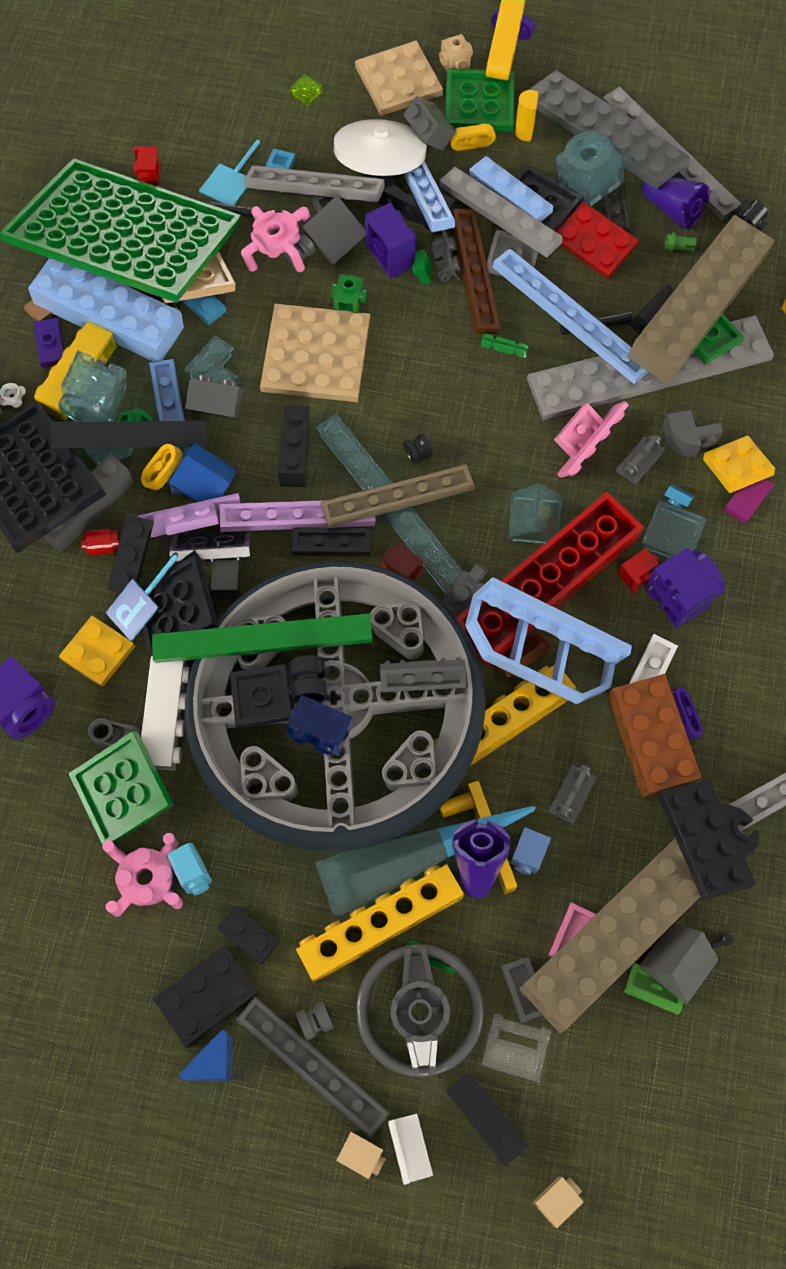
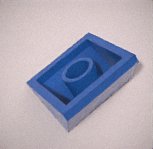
[168,442,237,502]
[178,1029,233,1082]

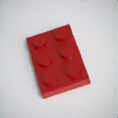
[556,202,639,280]

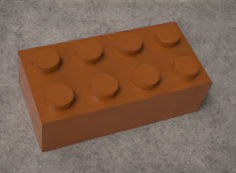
[607,674,702,798]

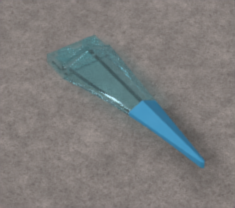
[315,806,536,918]

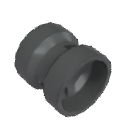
[283,233,316,266]
[296,1001,334,1040]

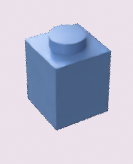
[510,827,551,875]

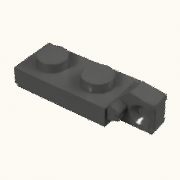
[441,564,489,618]

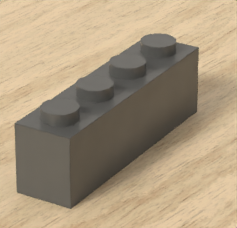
[43,455,133,553]

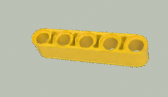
[486,0,526,81]

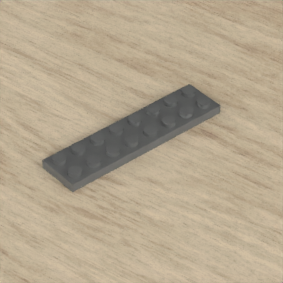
[529,70,690,189]

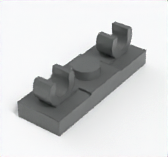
[380,657,466,692]

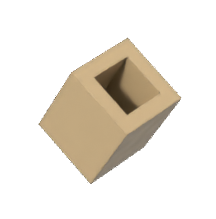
[336,1132,385,1179]
[533,1176,583,1228]

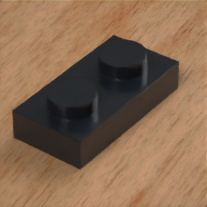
[217,905,280,965]

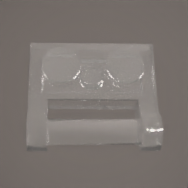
[481,1013,551,1083]

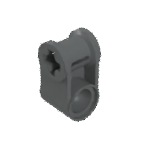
[88,718,142,750]

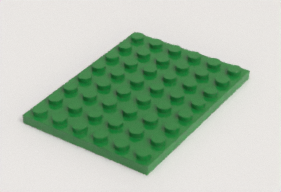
[0,158,241,303]

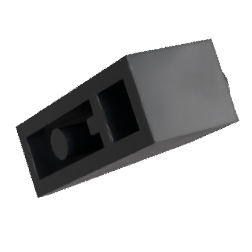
[446,1072,529,1166]

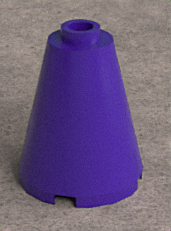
[642,177,711,229]
[452,820,510,898]

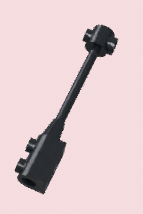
[629,198,768,334]

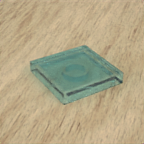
[641,500,707,558]

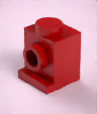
[133,147,161,185]
[618,548,661,594]

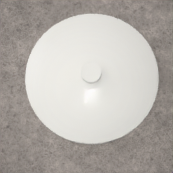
[334,119,427,176]

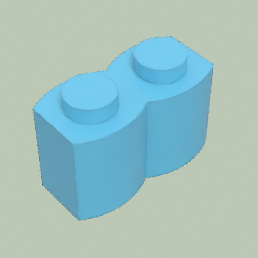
[167,843,212,896]

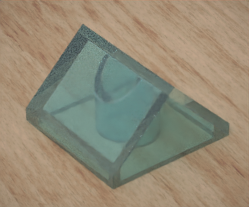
[508,483,562,543]

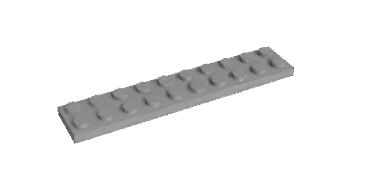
[527,315,774,420]

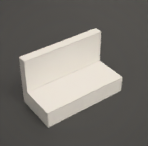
[388,1114,433,1185]

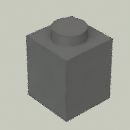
[211,558,241,600]

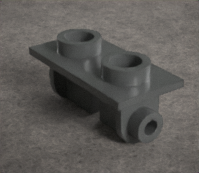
[431,230,461,282]
[615,434,665,485]
[548,764,597,825]

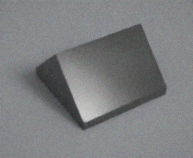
[639,924,719,1004]

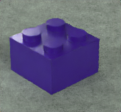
[365,203,416,278]

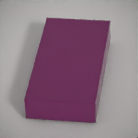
[724,479,774,524]

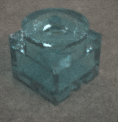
[556,130,624,207]
[58,350,126,422]

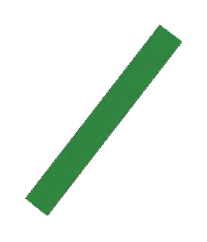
[152,613,373,663]

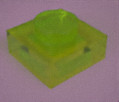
[290,74,322,105]

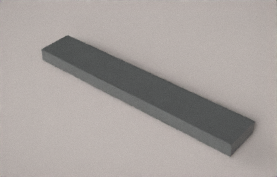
[236,996,390,1138]

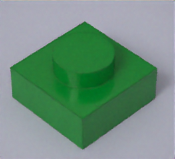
[412,250,432,285]

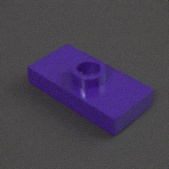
[33,318,64,368]

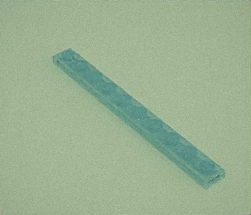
[316,414,463,594]

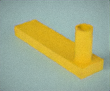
[439,780,517,895]

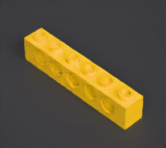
[426,665,576,766]
[296,864,464,983]

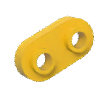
[450,124,496,151]
[141,444,182,491]

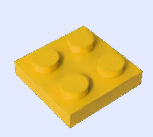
[703,435,775,493]
[59,616,135,688]

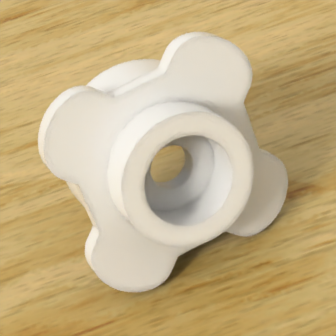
[0,383,26,408]

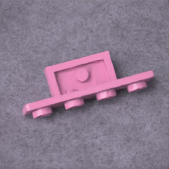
[554,401,629,478]

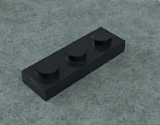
[107,514,154,593]
[292,528,370,556]

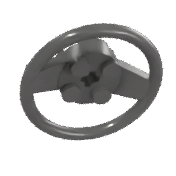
[356,944,484,1077]

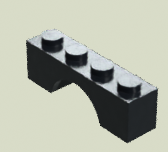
[362,173,455,234]

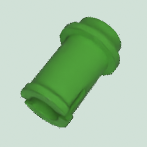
[665,232,696,253]

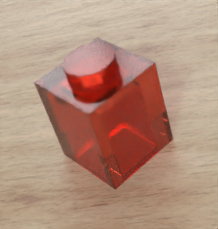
[382,542,423,581]

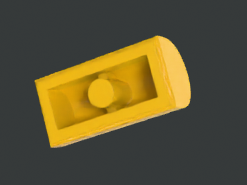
[515,90,539,142]

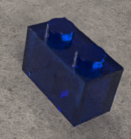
[287,695,353,756]

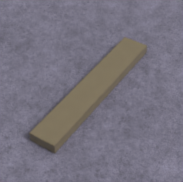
[320,464,475,528]

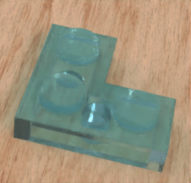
[185,335,239,384]

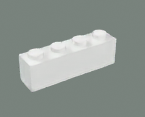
[141,656,191,770]

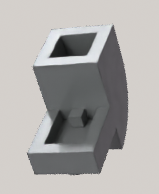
[662,410,723,457]

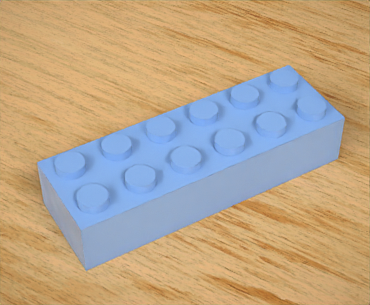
[28,258,184,362]

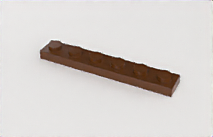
[451,209,501,334]

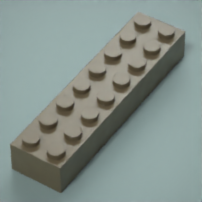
[627,215,775,385]
[520,838,700,1034]

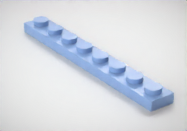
[493,249,648,384]

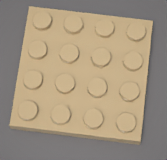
[260,304,370,402]

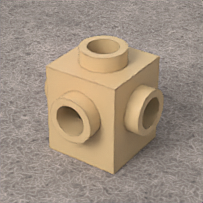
[439,34,473,71]

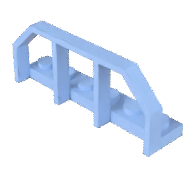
[465,577,632,704]

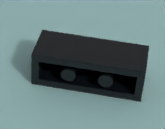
[278,405,311,488]

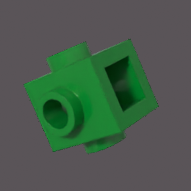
[331,274,367,314]

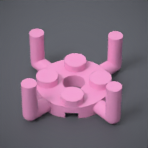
[241,206,311,272]
[103,833,183,917]

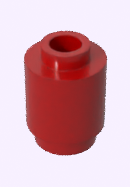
[81,528,120,556]

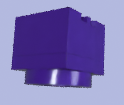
[645,547,724,629]
[0,656,55,740]

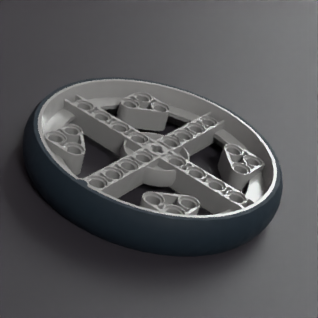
[185,562,485,852]

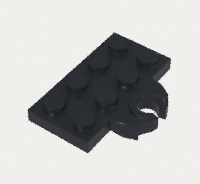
[658,780,759,901]

